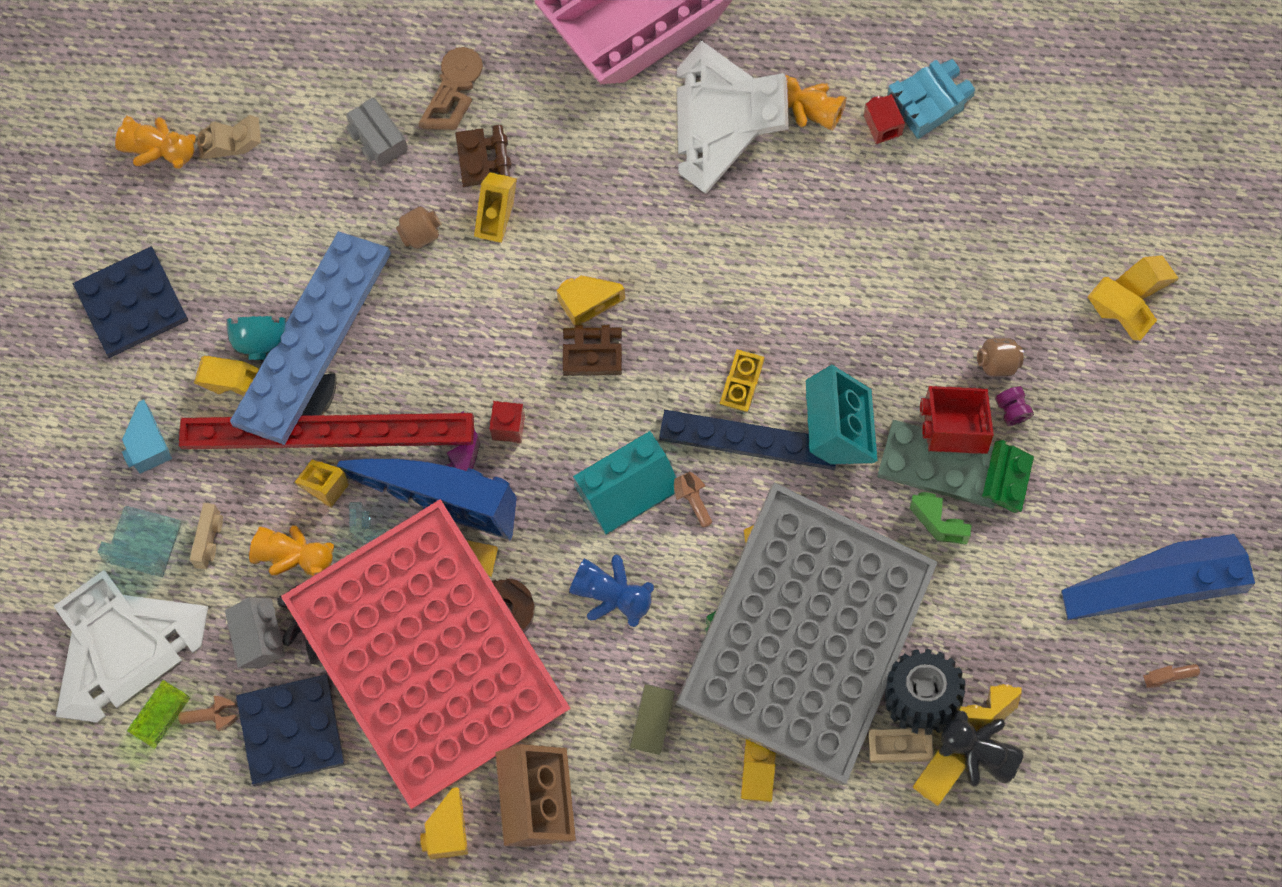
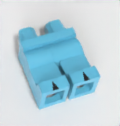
[887,59,975,139]

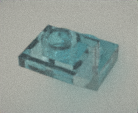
[349,502,387,547]

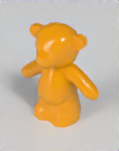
[785,75,847,131]
[115,116,196,169]
[249,525,334,577]

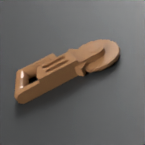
[419,47,483,130]

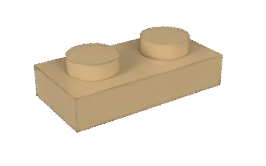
[189,503,223,570]
[868,729,933,763]

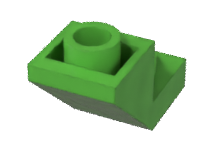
[910,492,971,544]

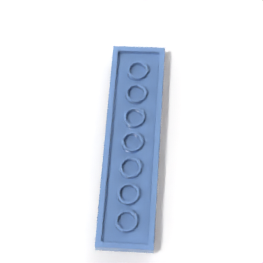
[230,231,391,445]

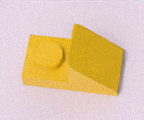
[741,739,776,802]

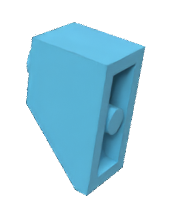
[122,399,172,474]

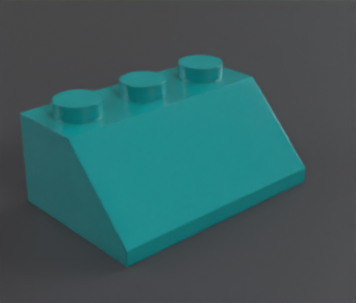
[805,364,878,464]
[573,431,677,535]

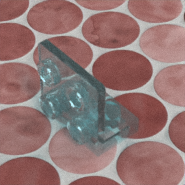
[97,506,182,578]

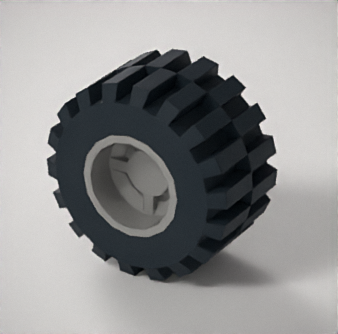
[885,649,966,735]

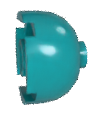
[226,316,286,360]

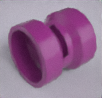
[995,386,1034,426]

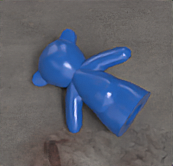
[569,555,654,627]

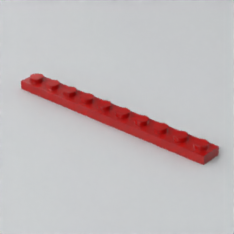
[178,413,474,450]

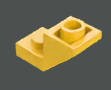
[1087,277,1157,341]
[194,355,259,396]
[959,684,1022,731]
[912,745,966,806]

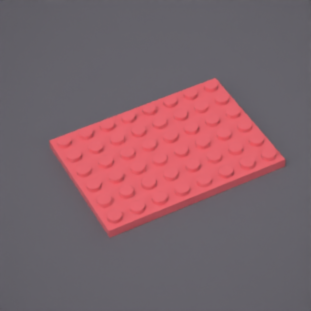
[281,499,571,809]

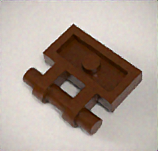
[455,125,512,187]
[563,324,622,376]

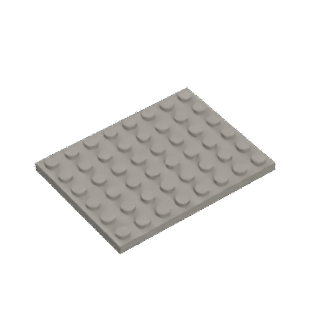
[675,482,938,785]

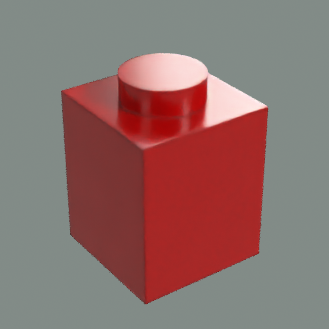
[863,94,905,144]
[489,401,525,443]

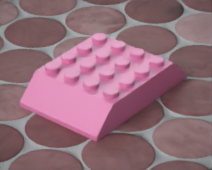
[534,0,733,84]

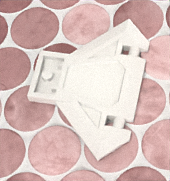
[677,40,789,194]
[54,570,208,723]

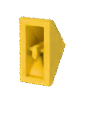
[1115,255,1179,299]
[294,459,349,508]

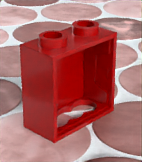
[920,386,994,454]

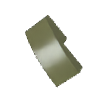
[630,684,675,755]

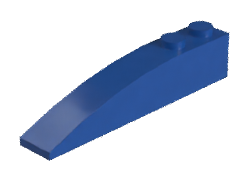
[337,459,517,541]
[1061,534,1255,620]

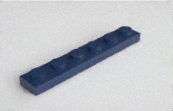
[659,409,836,470]

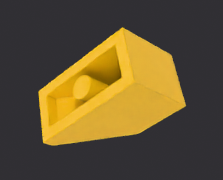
[474,172,517,243]
[556,275,625,326]
[420,787,468,860]

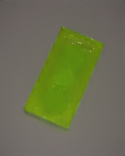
[127,680,190,749]

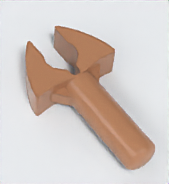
[674,471,712,527]
[1143,664,1200,688]
[178,696,238,731]

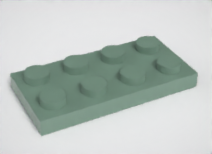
[877,420,995,509]

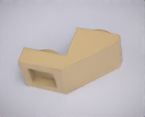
[197,115,261,159]

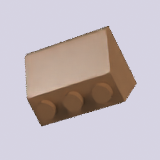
[496,744,576,847]

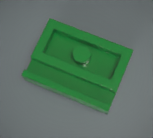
[982,440,1034,513]

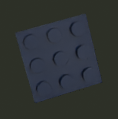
[72,246,189,358]
[236,674,345,786]

